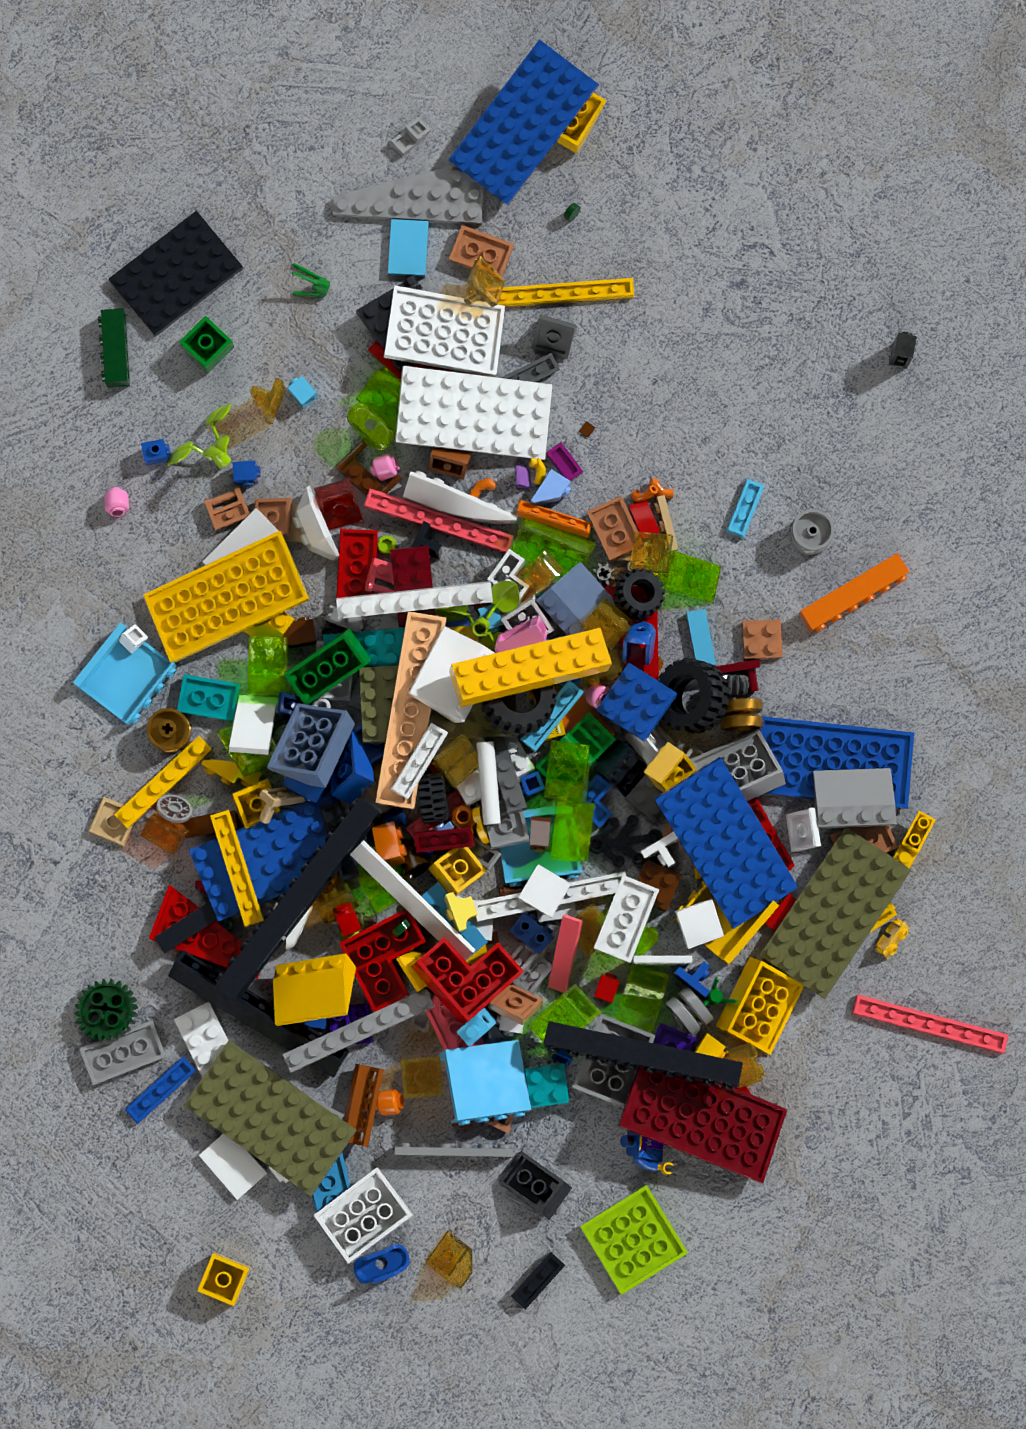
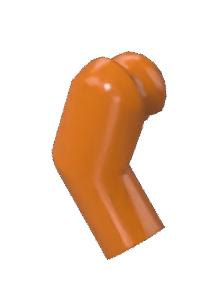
[469,478,496,498]
[648,478,674,499]
[630,485,658,503]

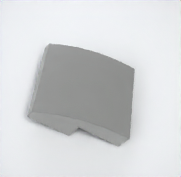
[511,942,552,995]

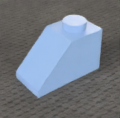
[531,469,572,506]

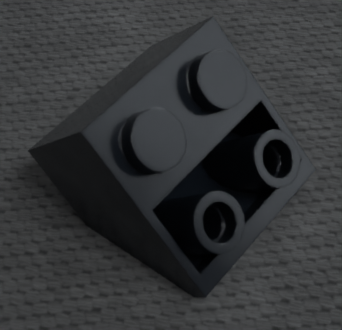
[593,739,647,797]

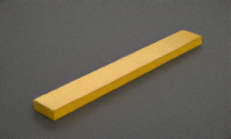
[484,278,634,307]

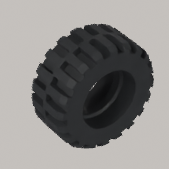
[658,658,730,734]
[481,684,557,737]

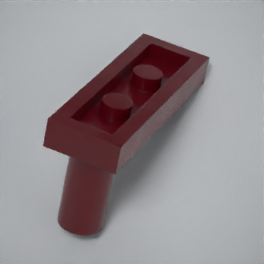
[715,660,760,692]
[414,826,475,853]

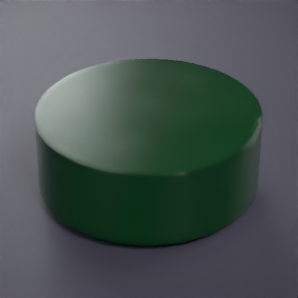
[564,203,581,222]
[391,919,410,937]

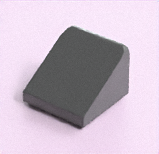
[488,1024,504,1039]

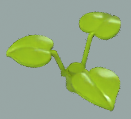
[167,403,232,469]
[435,581,520,653]

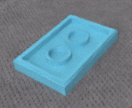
[388,219,429,277]

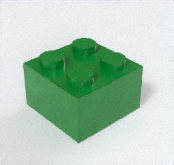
[179,315,234,373]

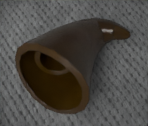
[401,837,431,880]

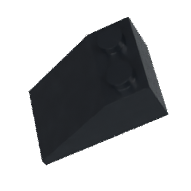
[498,1151,572,1220]

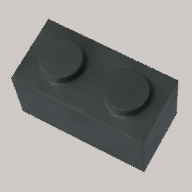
[889,331,917,368]

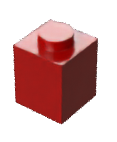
[332,902,362,937]
[594,972,620,1004]

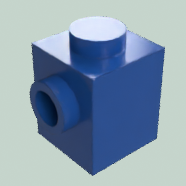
[141,439,171,466]
[232,460,261,487]
[520,771,545,798]

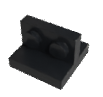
[412,521,443,560]

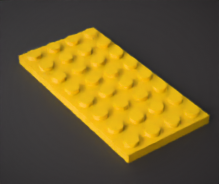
[143,530,310,663]

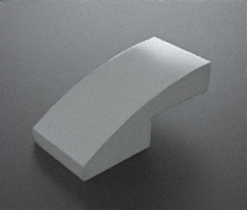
[390,117,431,157]

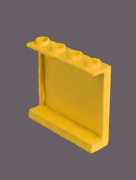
[675,881,779,965]

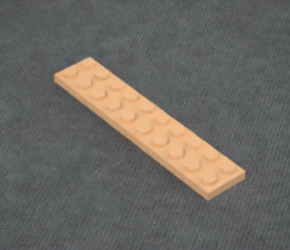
[375,611,446,809]

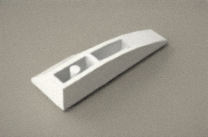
[403,471,518,524]

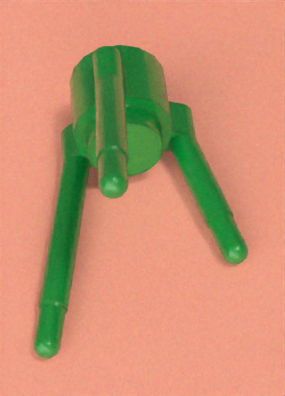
[292,263,330,298]
[703,977,738,1006]

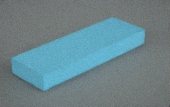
[726,479,765,538]
[686,609,716,666]

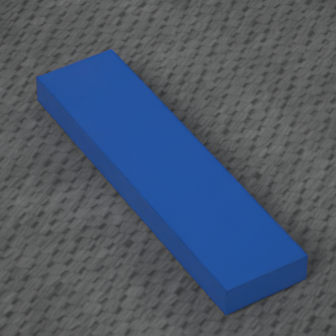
[125,1056,197,1124]

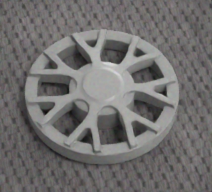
[156,794,192,823]

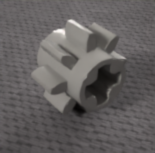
[592,563,615,586]

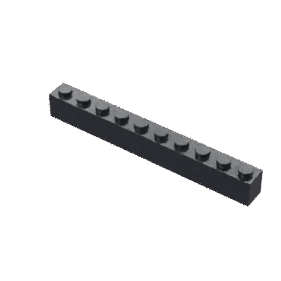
[168,950,349,1078]
[543,1021,743,1091]

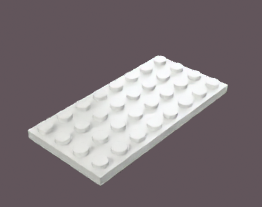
[395,366,552,460]

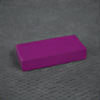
[546,442,583,481]

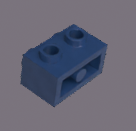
[509,912,554,955]

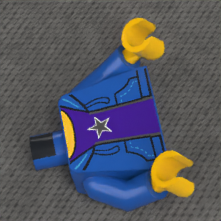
[620,1130,674,1175]

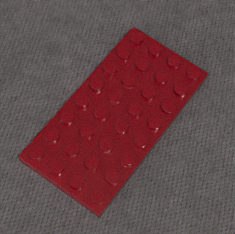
[618,1068,788,1184]

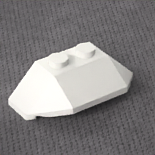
[293,486,340,561]

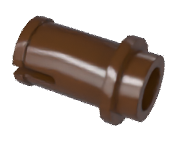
[499,885,523,897]

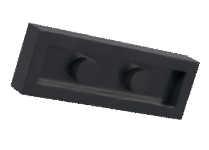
[511,1252,565,1310]

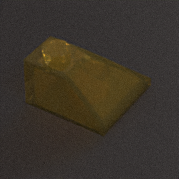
[425,1230,472,1289]

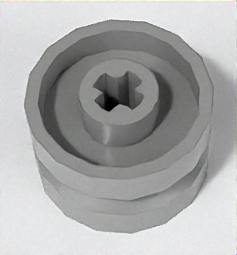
[790,509,834,555]
[665,986,713,1036]

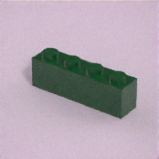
[98,308,130,388]

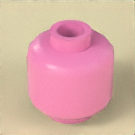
[370,453,400,481]
[104,487,129,517]
[586,684,610,709]

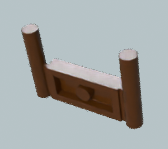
[335,440,402,497]

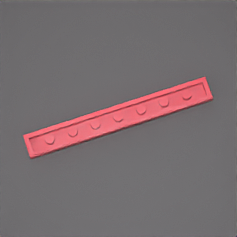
[364,489,514,554]
[852,995,1008,1054]

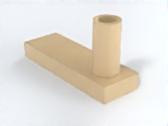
[259,787,307,824]

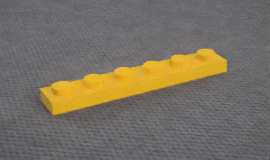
[114,736,212,829]
[210,810,264,927]

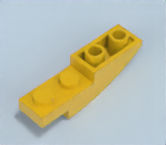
[201,760,264,788]
[893,811,936,868]

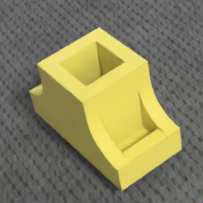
[443,892,478,933]

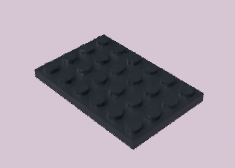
[109,210,244,337]

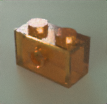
[140,811,189,855]

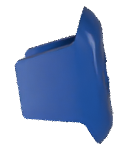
[622,622,656,665]
[353,1244,410,1284]

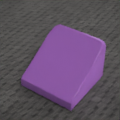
[515,466,531,489]

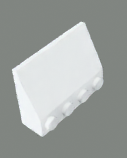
[408,626,494,723]
[314,1167,414,1264]

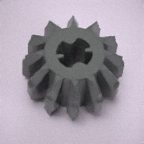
[722,674,749,695]

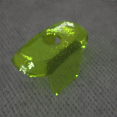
[347,403,395,450]

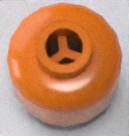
[451,805,475,828]
[376,1089,404,1116]

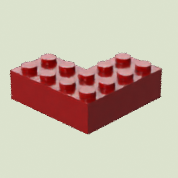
[339,909,426,1012]
[411,937,524,1026]

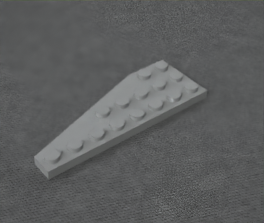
[333,167,484,225]

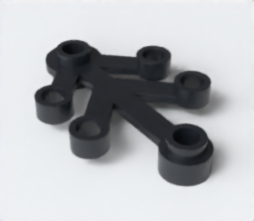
[587,815,663,867]

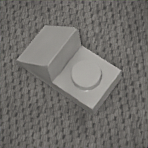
[468,837,501,870]

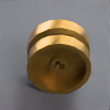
[721,699,764,732]
[147,708,192,753]

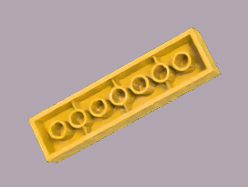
[449,628,612,707]

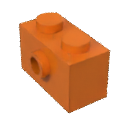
[372,821,407,867]

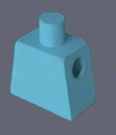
[456,1007,497,1047]

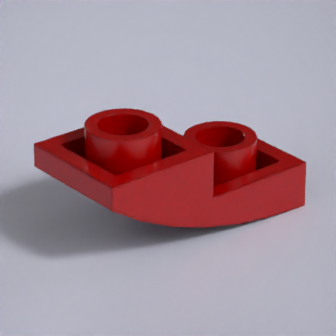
[629,500,660,540]

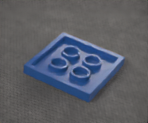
[596,663,677,742]

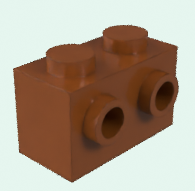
[427,447,472,480]

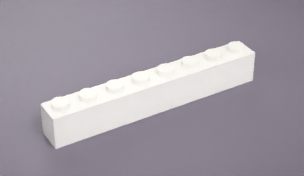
[336,581,493,619]

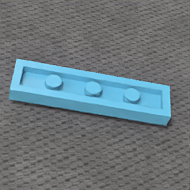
[520,681,584,752]

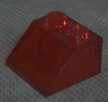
[314,478,363,530]

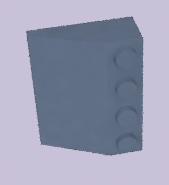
[536,562,631,642]
[267,703,355,788]

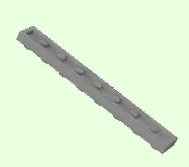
[283,989,434,1073]

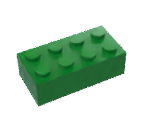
[283,628,372,705]

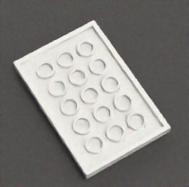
[384,285,505,377]

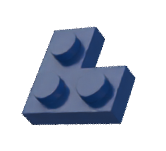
[571,774,613,828]

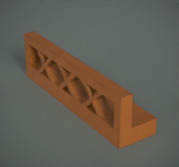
[344,1064,384,1147]

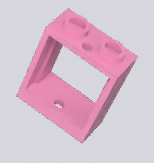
[494,615,548,653]

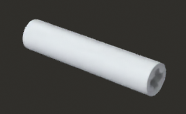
[477,742,501,825]

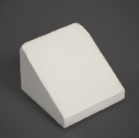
[119,624,148,653]

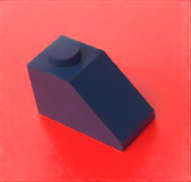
[275,692,304,718]

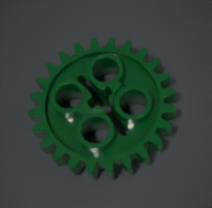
[74,979,138,1042]

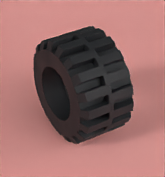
[613,568,665,620]
[417,773,449,824]

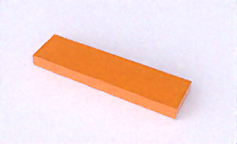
[515,500,592,538]

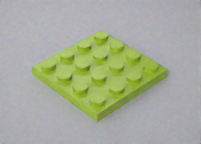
[580,1185,688,1295]

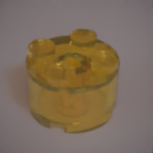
[519,549,564,594]

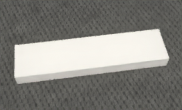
[391,723,448,800]

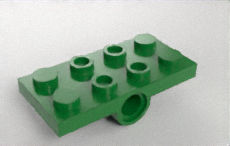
[536,712,617,794]

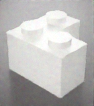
[487,549,529,605]
[501,595,555,635]

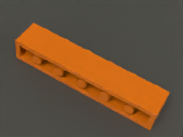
[799,553,910,633]

